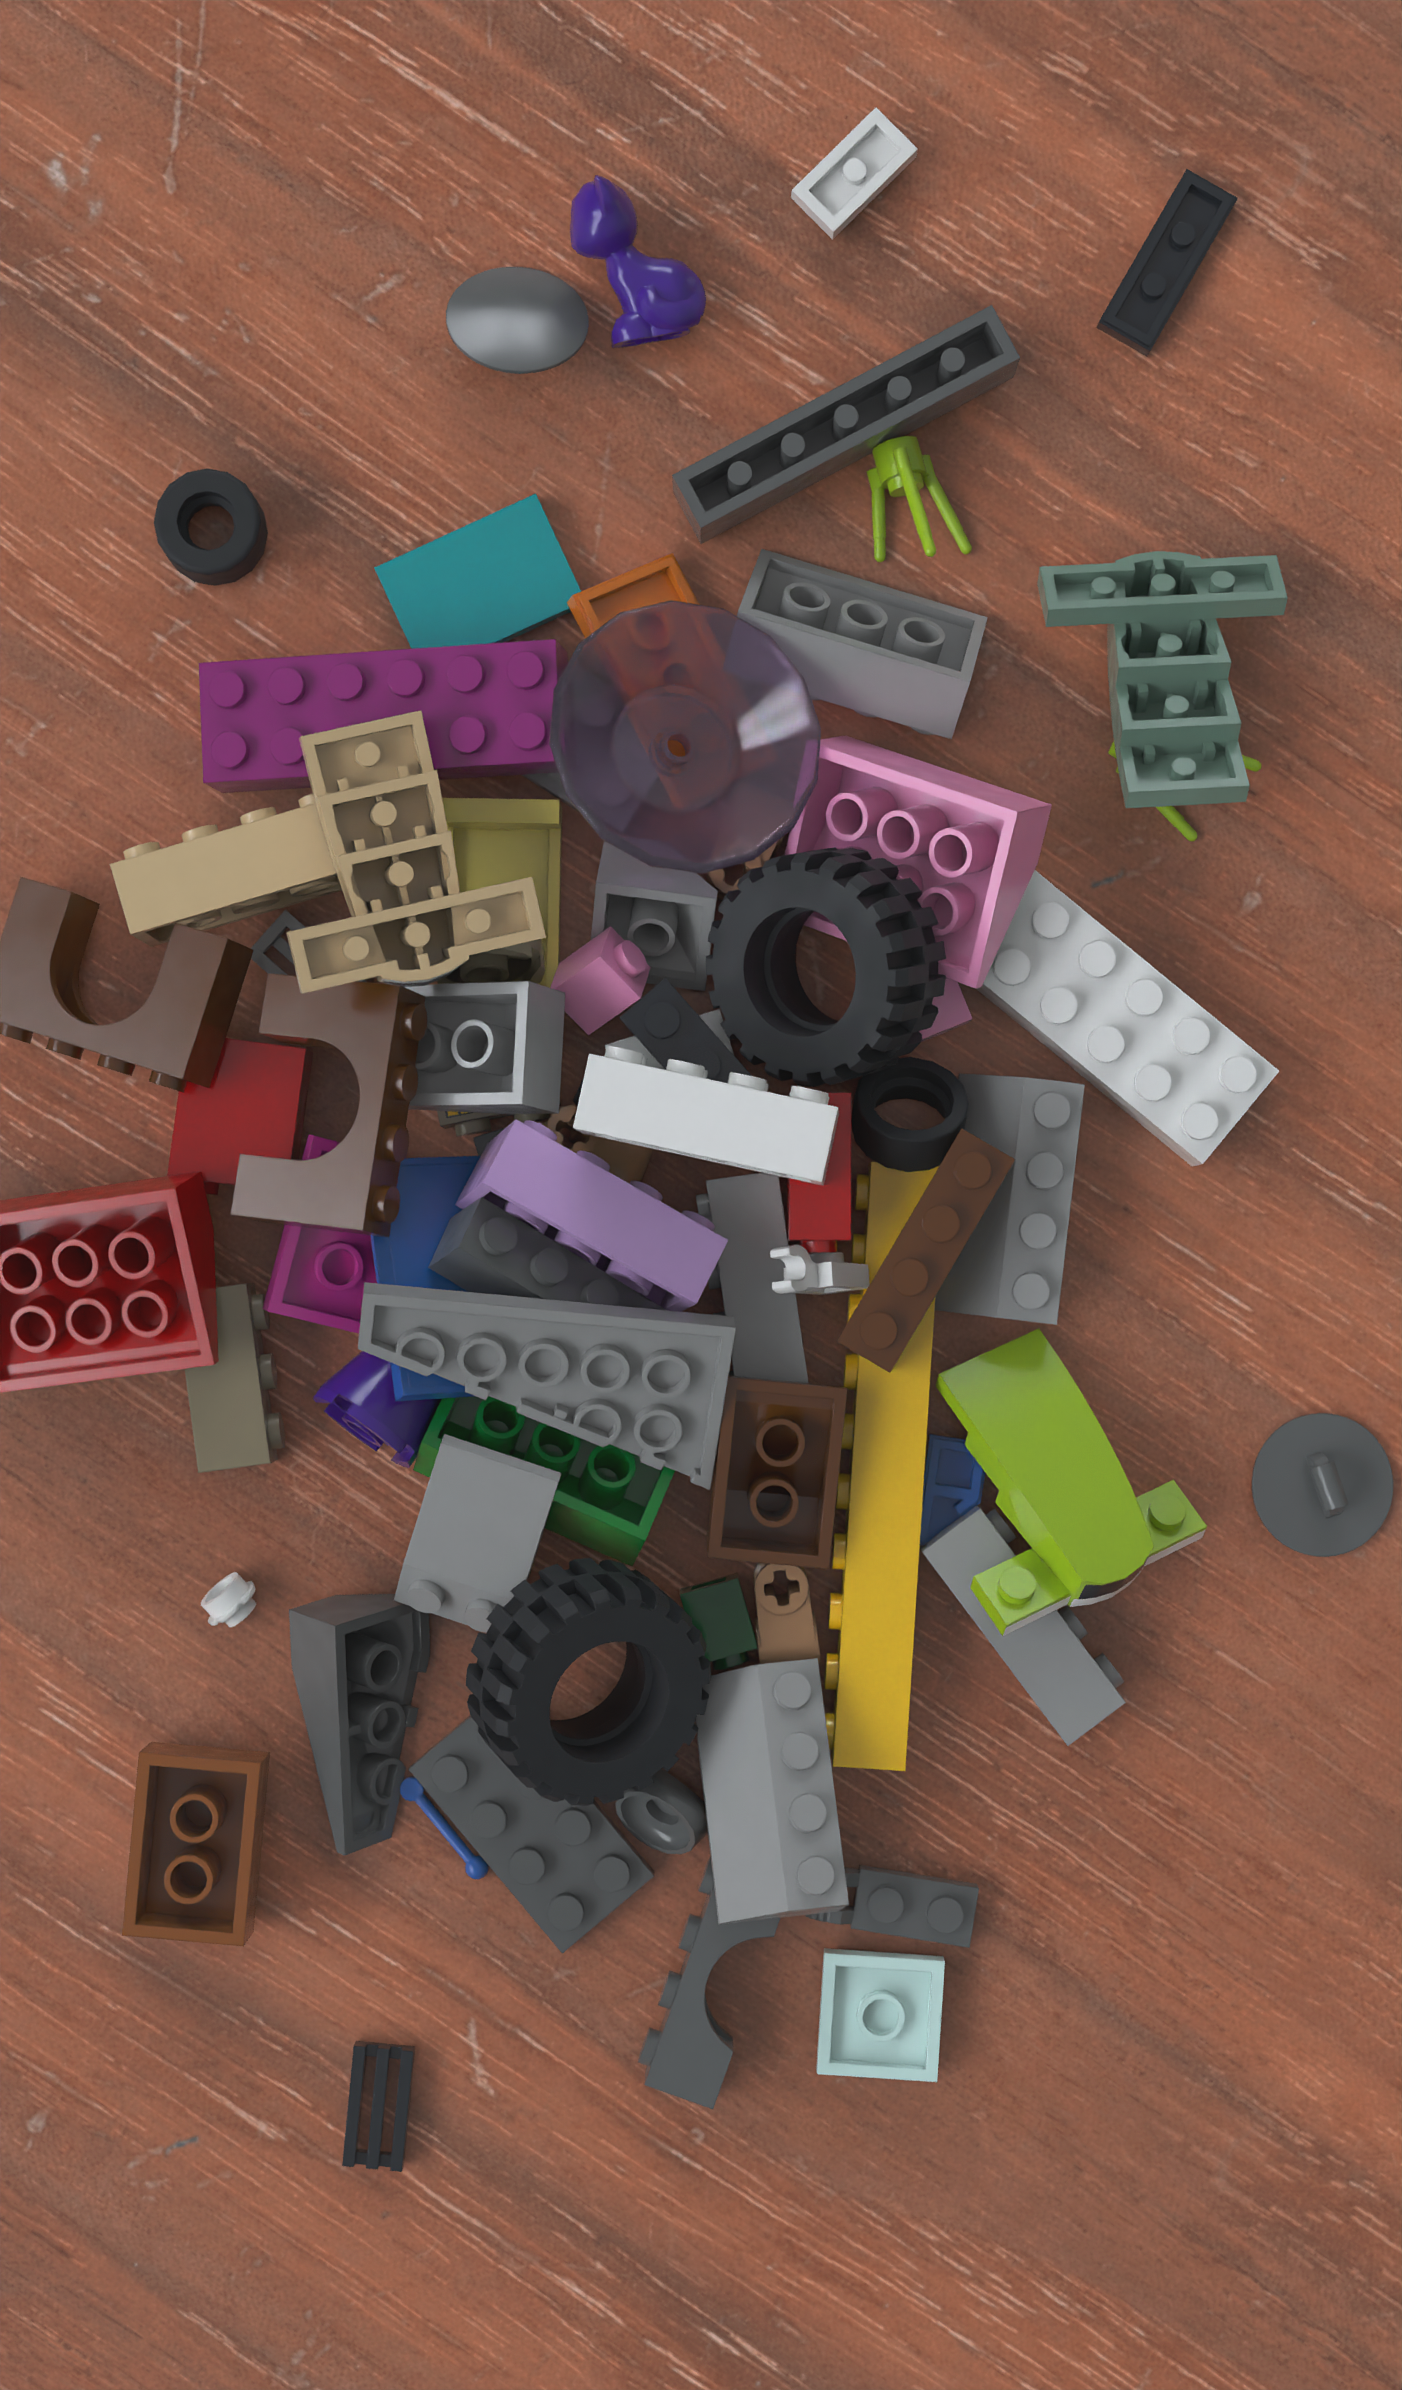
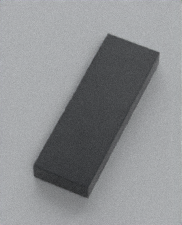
[1096,169,1238,357]

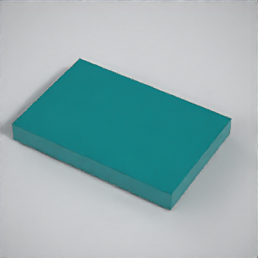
[374,494,581,649]

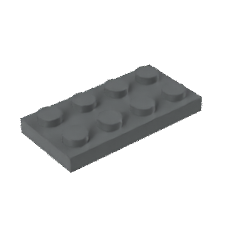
[409,1715,655,1954]

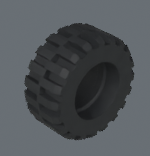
[706,847,946,1087]
[466,1558,711,1806]

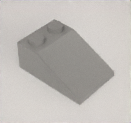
[405,981,565,1114]
[393,1434,561,1633]

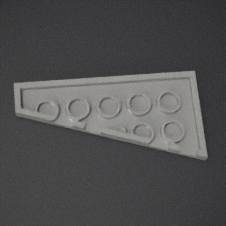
[358,1282,736,1490]

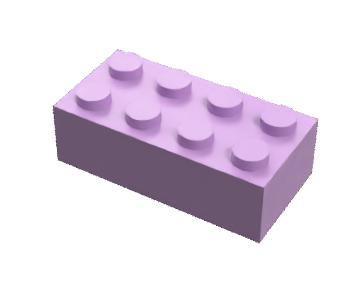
[455,1119,728,1312]

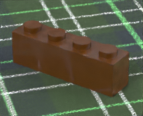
[837,1128,1015,1373]

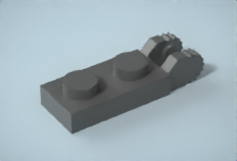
[805,1865,979,1948]

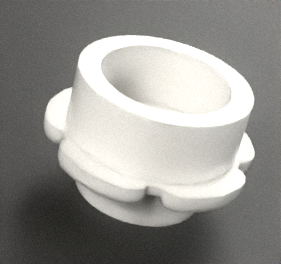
[201,1572,256,1627]

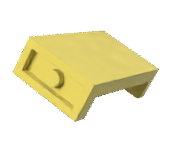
[442,798,562,988]

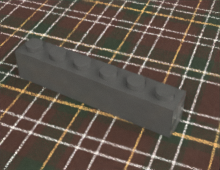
[672,305,1020,544]

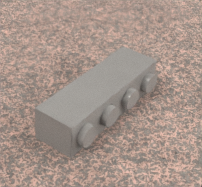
[696,1172,808,1383]
[920,1506,1126,1746]

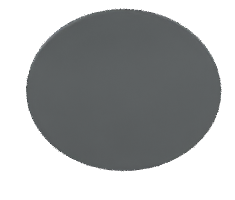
[446,267,589,374]
[1251,1413,1393,1557]

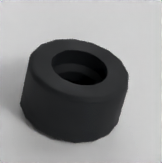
[154,468,268,586]

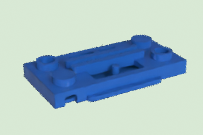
[370,1156,481,1401]

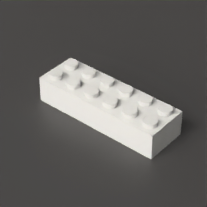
[976,870,1279,1166]

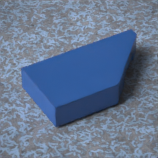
[920,1434,985,1545]

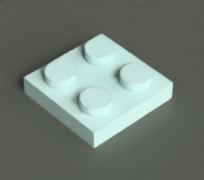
[816,1948,945,2082]

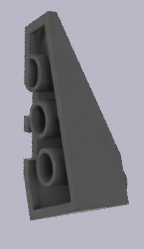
[289,1594,430,1856]

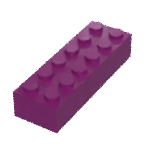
[199,639,573,793]

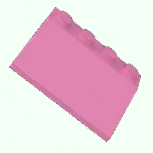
[785,735,1052,989]

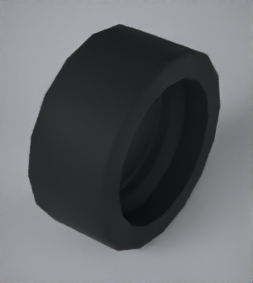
[851,1057,969,1172]

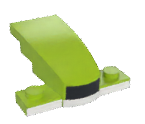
[935,1328,1207,1636]

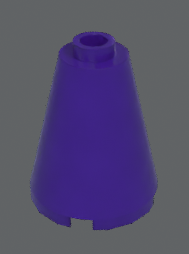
[313,1351,442,1468]

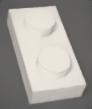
[791,108,918,240]

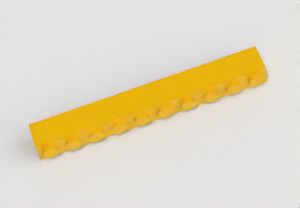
[824,1162,939,1771]

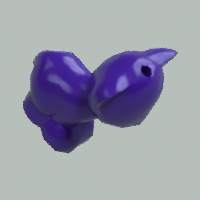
[570,175,706,348]

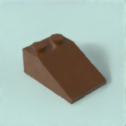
[705,1376,848,1569]

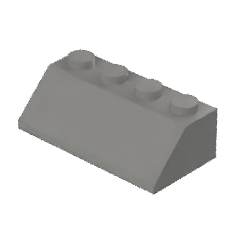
[723,549,988,739]
[935,1074,1085,1325]
[695,1658,849,1925]

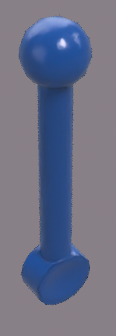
[400,1776,489,1879]

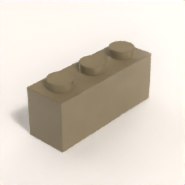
[185,1283,285,1473]

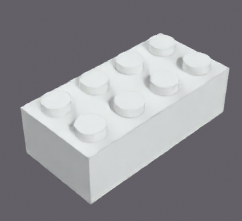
[573,1046,839,1186]

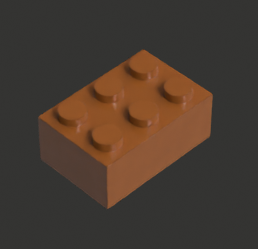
[122,1742,270,1947]

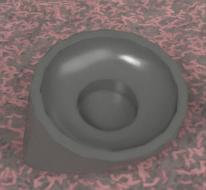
[616,1769,708,1855]

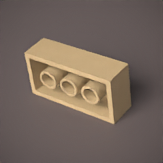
[110,793,342,947]

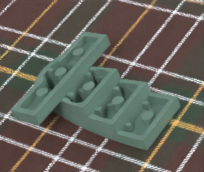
[1037,551,1288,808]

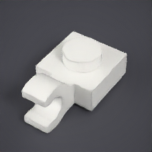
[770,1245,870,1295]

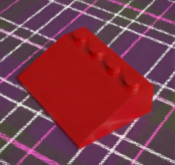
[0,1171,219,1393]

